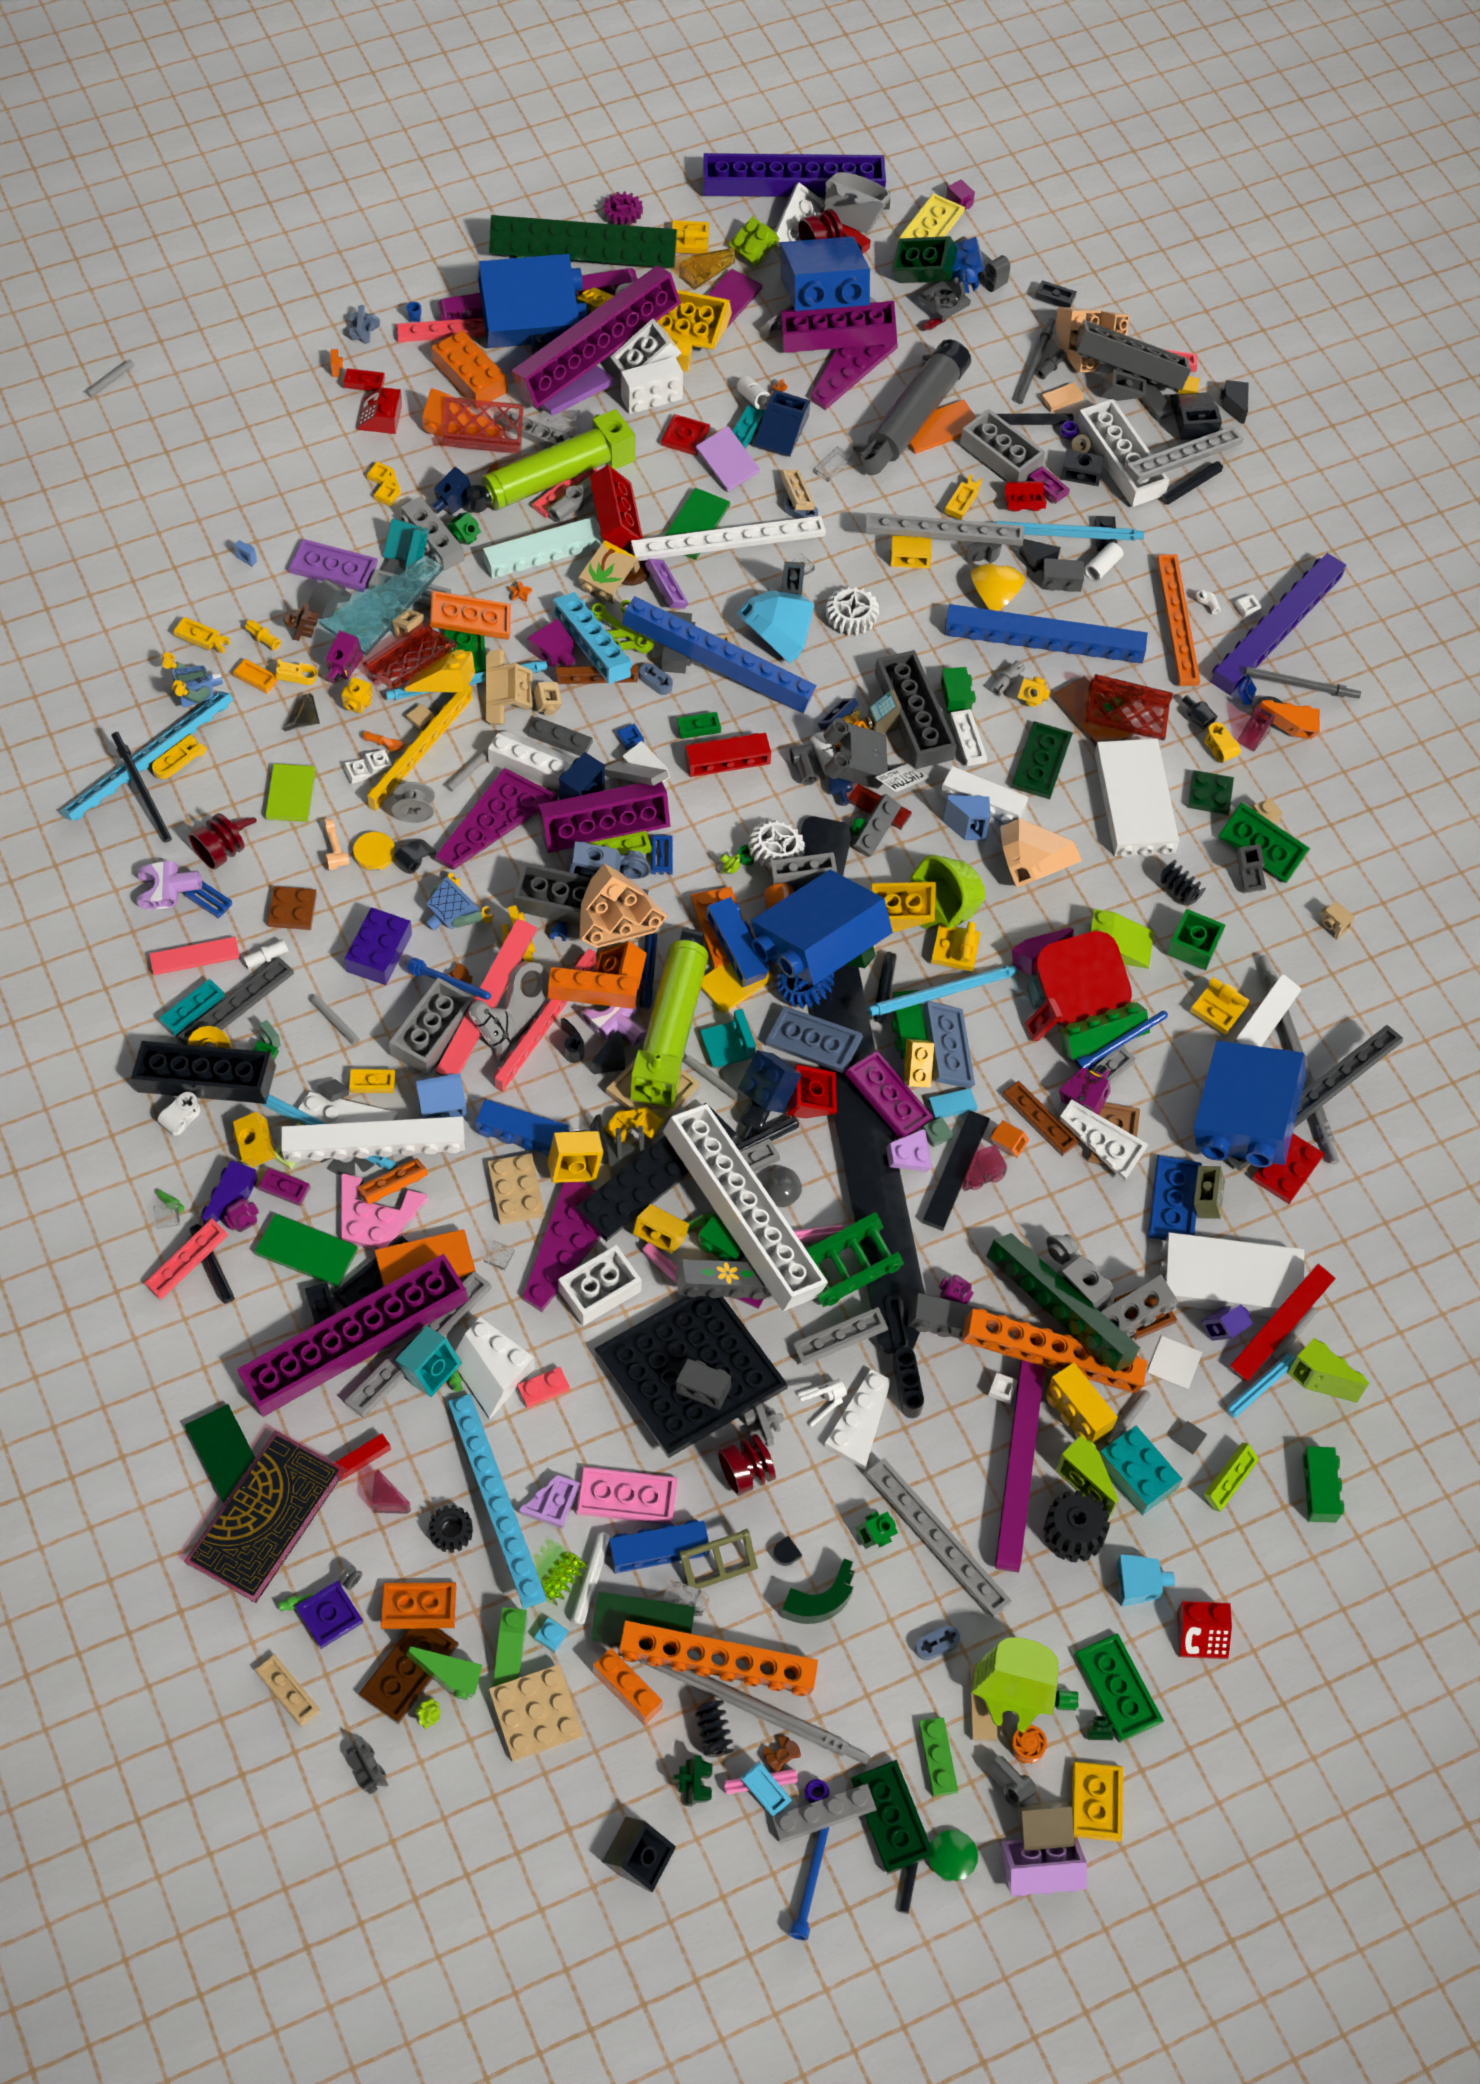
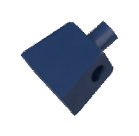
[430,466,471,514]

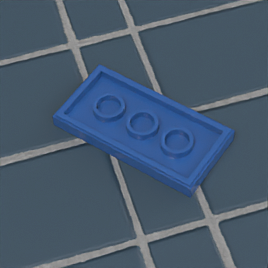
[1148,1155,1202,1240]

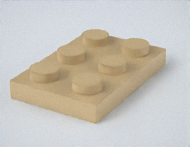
[488,1153,545,1225]

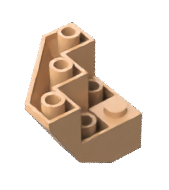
[1055,307,1130,372]
[1000,818,1082,888]
[580,864,668,948]

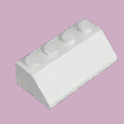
[488,731,575,792]

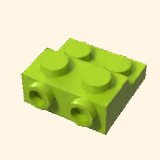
[728,216,780,267]

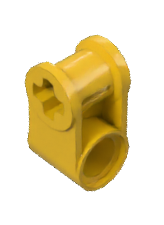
[1204,722,1241,763]

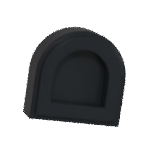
[773,1536,802,1566]

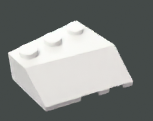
[455,1317,535,1419]

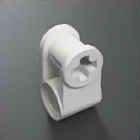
[157,1092,201,1136]

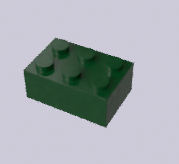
[892,236,958,283]

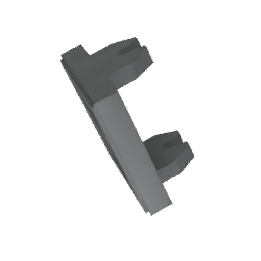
[918,277,971,321]

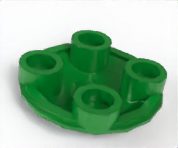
[929,1830,978,1882]

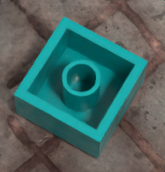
[396,1326,462,1397]

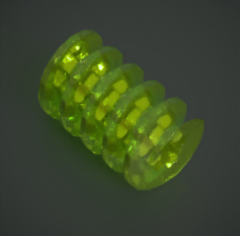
[541,1552,588,1606]

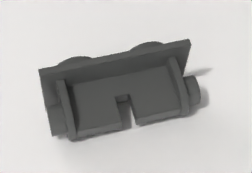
[346,1740,388,1795]

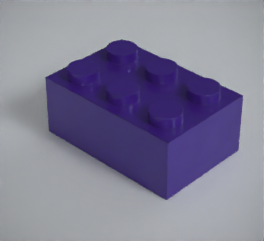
[344,907,412,985]

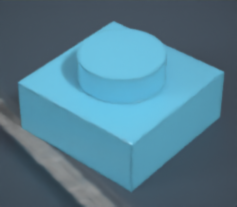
[534,1617,569,1653]

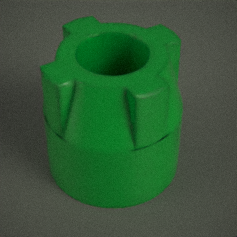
[1055,1690,1079,1711]

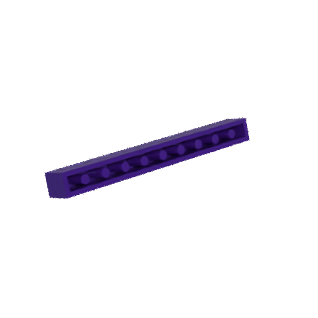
[1211,553,1347,696]

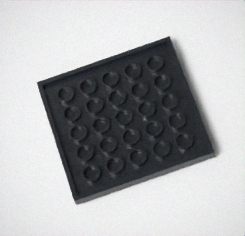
[594,1296,788,1458]

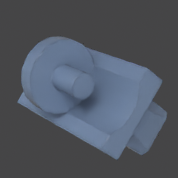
[349,305,380,344]

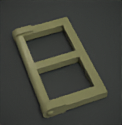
[679,1529,758,1592]

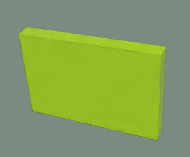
[266,764,316,822]

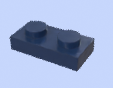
[817,698,859,730]

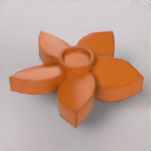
[769,379,788,396]
[508,581,532,602]

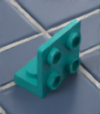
[383,519,430,571]
[700,1009,756,1068]

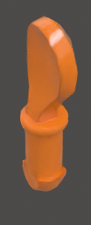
[362,731,404,751]

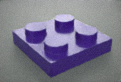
[295,1580,364,1649]

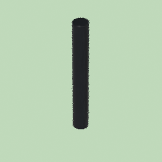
[899,1862,919,1914]

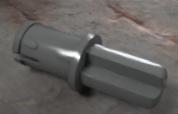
[1035,349,1067,379]

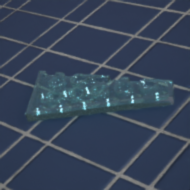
[319,556,443,656]

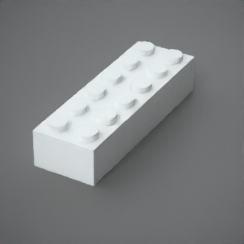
[1077,399,1169,507]

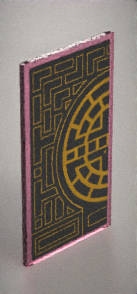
[184,1431,346,1603]

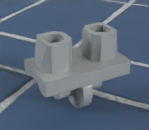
[743,1403,784,1447]

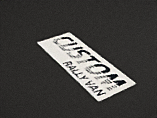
[875,763,930,792]

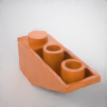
[1254,700,1320,739]

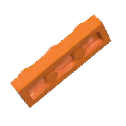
[357,1158,428,1205]

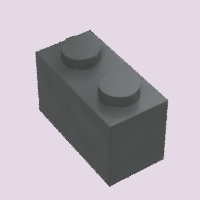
[1042,558,1084,592]
[676,1359,731,1410]

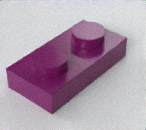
[1028,466,1070,504]
[259,1168,310,1206]

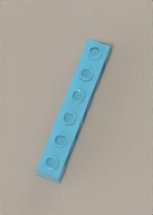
[553,592,632,684]

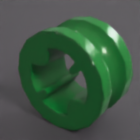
[738,845,755,866]

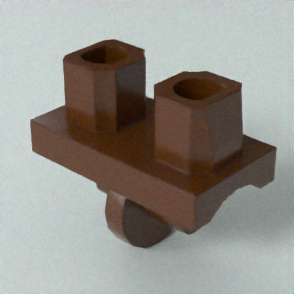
[283,603,319,641]

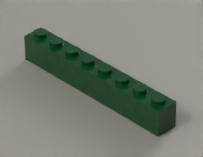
[986,1233,1141,1372]

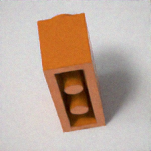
[593,1648,663,1726]

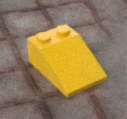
[405,650,475,692]
[872,882,936,933]

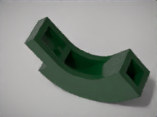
[781,1558,855,1624]

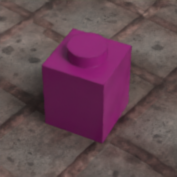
[946,179,975,210]

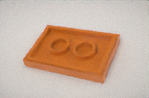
[380,1582,457,1629]

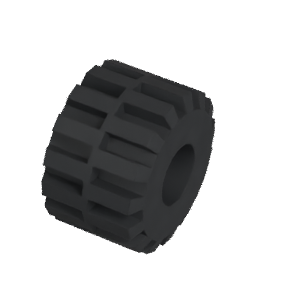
[1043,1490,1110,1562]

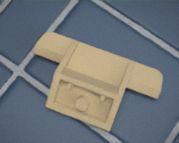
[486,649,533,725]

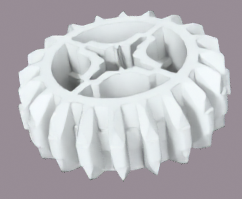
[825,586,879,636]
[748,819,805,870]

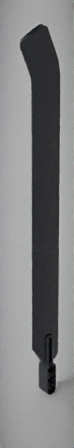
[794,816,925,1418]

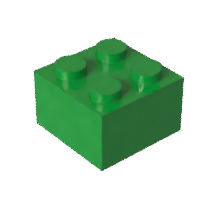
[1167,908,1226,970]

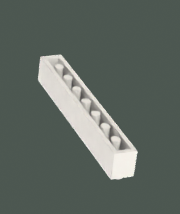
[282,1116,465,1162]

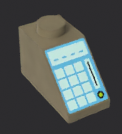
[866,690,901,733]

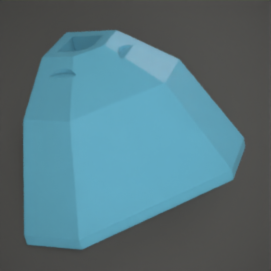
[736,590,814,664]

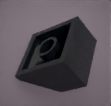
[602,1816,676,1892]

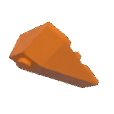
[422,388,503,443]

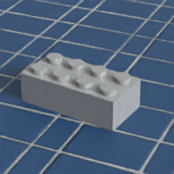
[960,409,1045,482]
[389,978,475,1076]

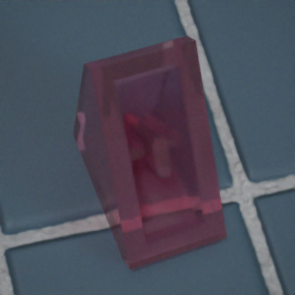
[1237,706,1275,751]
[372,1469,411,1514]

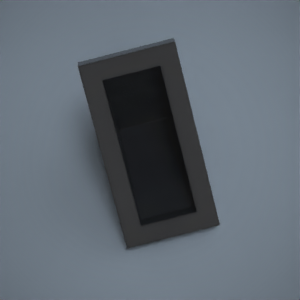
[1019,538,1061,573]
[591,1031,625,1074]

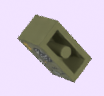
[1194,1166,1225,1219]

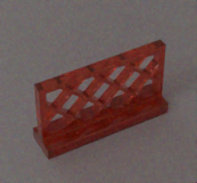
[442,397,524,453]
[362,621,457,689]
[1086,674,1173,741]

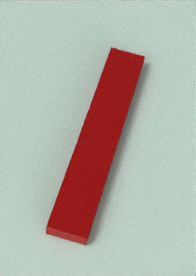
[1229,1263,1336,1382]

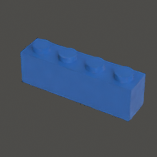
[705,897,769,987]
[475,1099,569,1157]
[609,1519,710,1574]

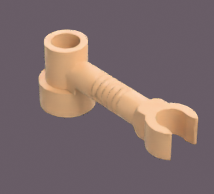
[324,818,349,871]

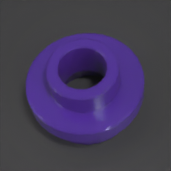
[1060,421,1079,439]
[804,1779,829,1803]

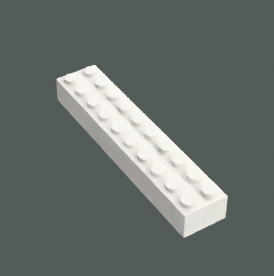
[663,1104,828,1311]

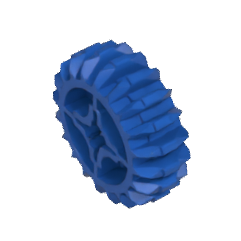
[776,968,834,1009]

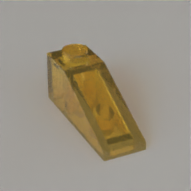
[679,248,735,290]

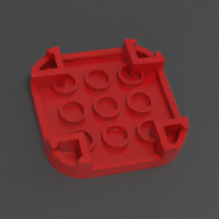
[1033,931,1132,1027]

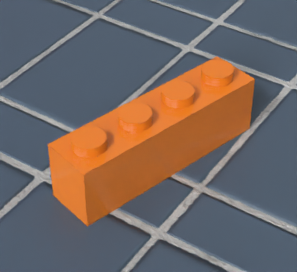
[548,967,638,1009]

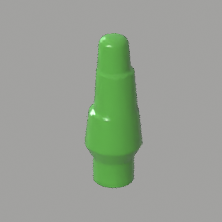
[156,1190,185,1213]
[687,1212,713,1230]
[448,1370,463,1392]
[278,1593,315,1612]

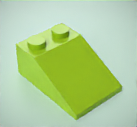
[1089,909,1154,969]
[1055,1436,1119,1518]

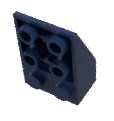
[754,389,811,457]

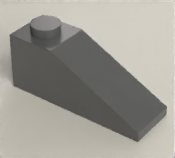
[782,561,805,595]

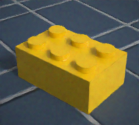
[1046,1363,1118,1445]

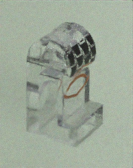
[662,1579,709,1616]

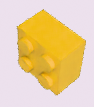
[547,1131,603,1183]

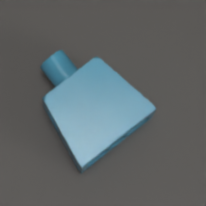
[1116,1554,1175,1606]

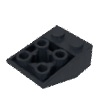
[1170,392,1222,440]

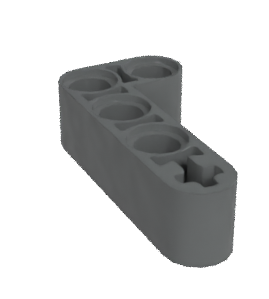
[954,236,1010,292]

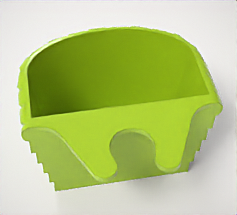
[909,855,986,929]
[972,1637,1059,1732]

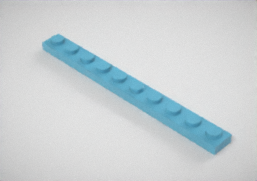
[60,691,233,821]
[448,1394,547,1609]

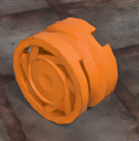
[1010,1725,1047,1764]

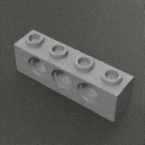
[400,496,464,571]
[1101,1275,1178,1337]

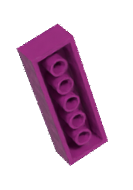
[782,301,897,353]
[538,781,671,853]

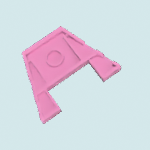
[342,1174,428,1250]

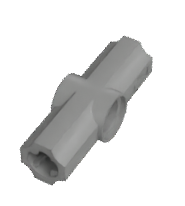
[548,476,593,522]

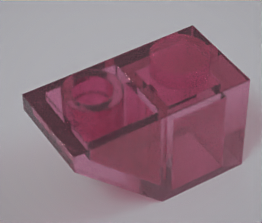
[963,1144,1007,1192]

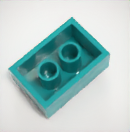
[1100,1425,1183,1516]

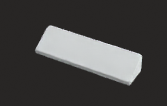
[1236,974,1302,1047]

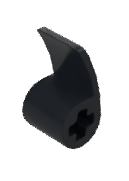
[393,839,437,874]
[561,1018,584,1063]

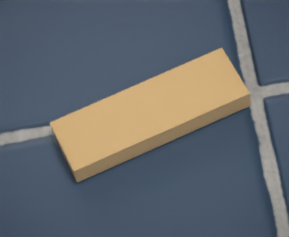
[779,470,815,510]
[254,1654,320,1728]
[970,1665,998,1741]

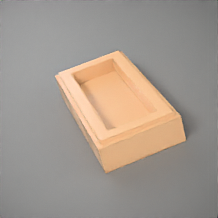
[1041,382,1084,412]

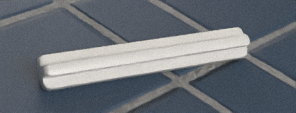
[571,1532,611,1625]

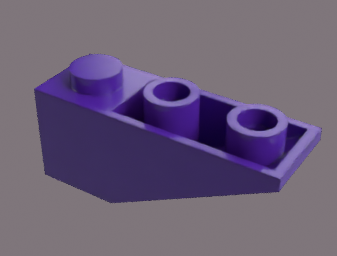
[201,1161,258,1225]

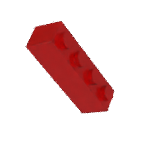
[685,732,772,777]

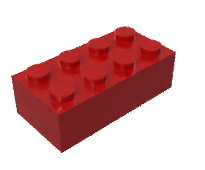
[590,465,643,551]

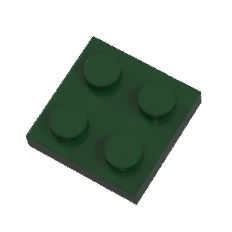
[1187,770,1234,815]

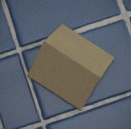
[1015,1801,1075,1851]

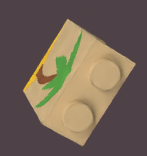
[579,540,640,604]

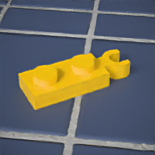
[944,474,982,520]
[173,617,230,653]

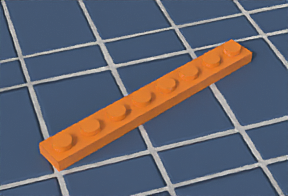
[1157,554,1200,686]

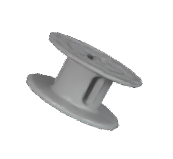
[392,782,435,823]

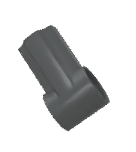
[789,744,819,786]
[986,1756,1037,1807]

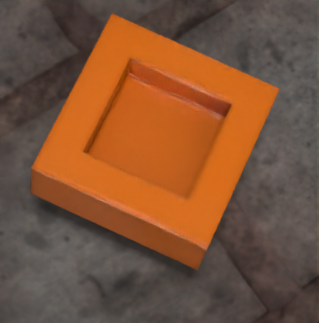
[331,349,343,377]

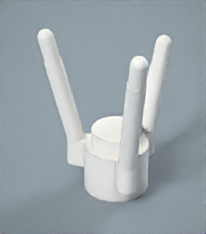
[797,1379,847,1427]

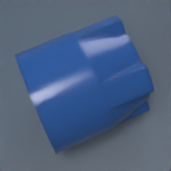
[406,301,422,322]

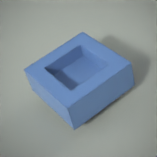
[234,540,257,567]

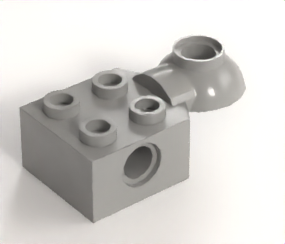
[1046,1234,1114,1312]

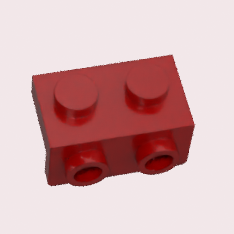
[1004,481,1047,512]

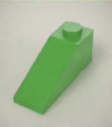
[493,1607,528,1687]
[406,1646,482,1700]

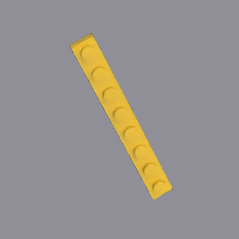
[367,685,473,811]

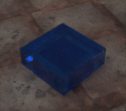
[1237,676,1257,705]

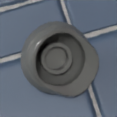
[762,1167,802,1207]

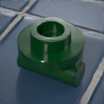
[1087,1716,1113,1741]

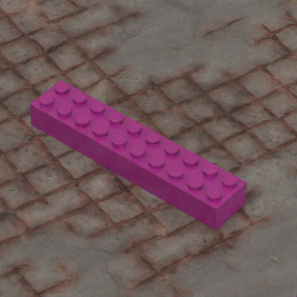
[511,265,681,409]
[236,1254,470,1417]

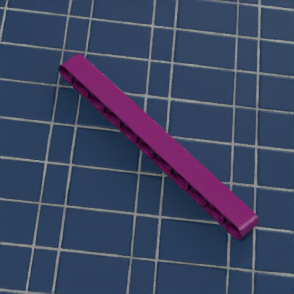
[437,268,638,321]
[995,1340,1045,1573]

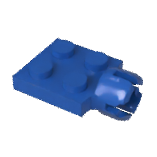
[950,237,985,293]

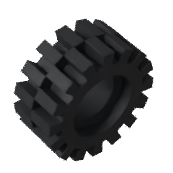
[429,1505,473,1553]

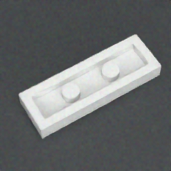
[950,709,987,766]

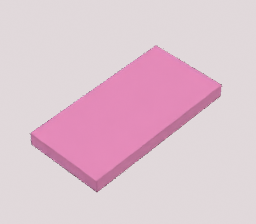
[577,1467,677,1525]

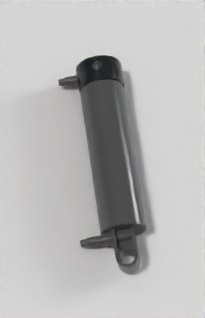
[852,339,971,475]

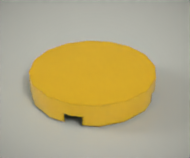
[353,832,396,871]

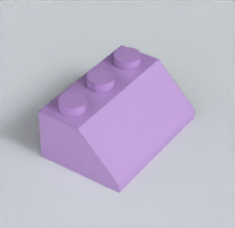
[1001,1837,1087,1896]

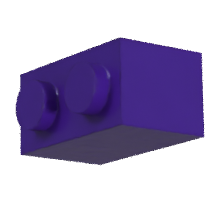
[1200,1304,1253,1341]

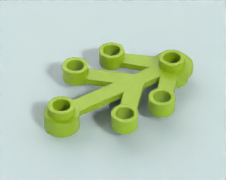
[590,600,654,654]

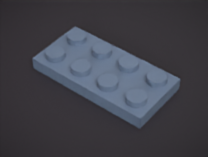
[923,1001,975,1089]
[765,1006,863,1073]

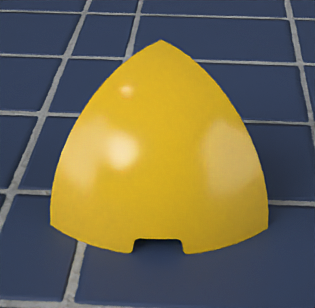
[970,563,1026,611]

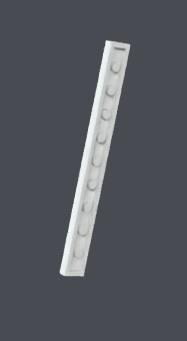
[630,516,826,561]

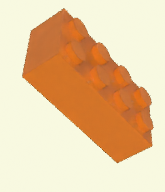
[431,330,508,409]

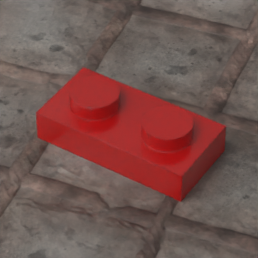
[343,368,385,391]
[1024,999,1063,1041]

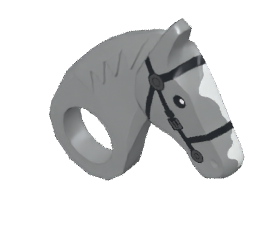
[469,961,549,1062]

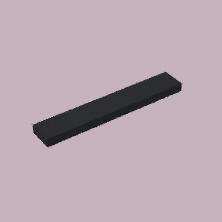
[922,1110,990,1231]

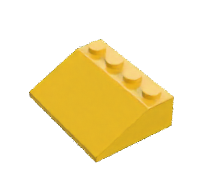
[656,290,732,350]

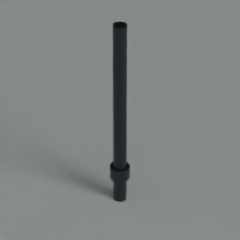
[111,732,172,843]

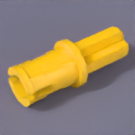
[244,619,281,651]

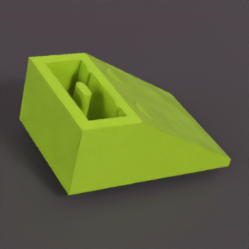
[1287,1337,1369,1403]

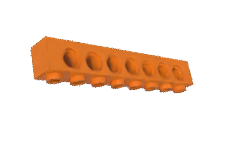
[961,1309,1147,1393]
[618,1621,818,1696]

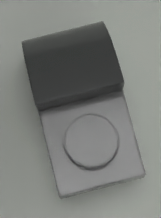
[965,542,1002,563]
[308,579,352,619]
[1237,844,1266,893]

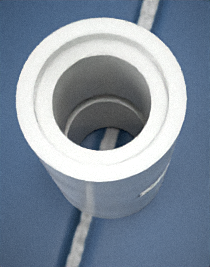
[737,376,771,410]
[1084,542,1123,582]
[809,732,837,776]

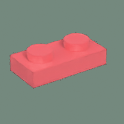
[517,1367,570,1408]

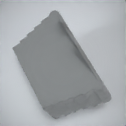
[824,172,890,234]

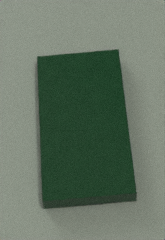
[1011,721,1073,800]
[185,1404,258,1507]
[591,1590,696,1655]
[850,1760,934,1875]

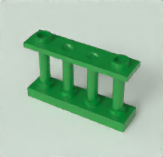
[806,1212,904,1308]

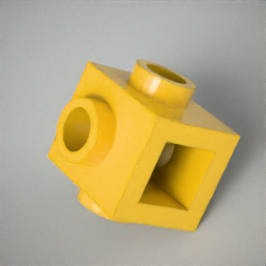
[1017,676,1051,707]
[341,677,373,714]

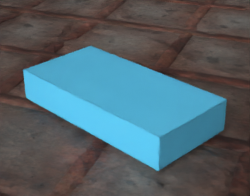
[928,1088,977,1120]
[740,1761,792,1817]

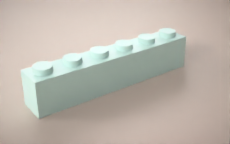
[483,516,603,579]

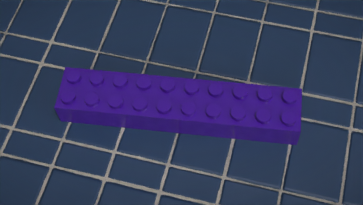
[703,153,886,197]

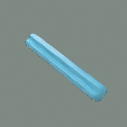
[1227,1353,1296,1418]

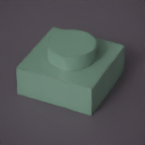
[259,1020,281,1048]
[922,1117,953,1147]

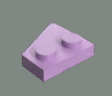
[886,1130,932,1172]
[519,1475,580,1529]

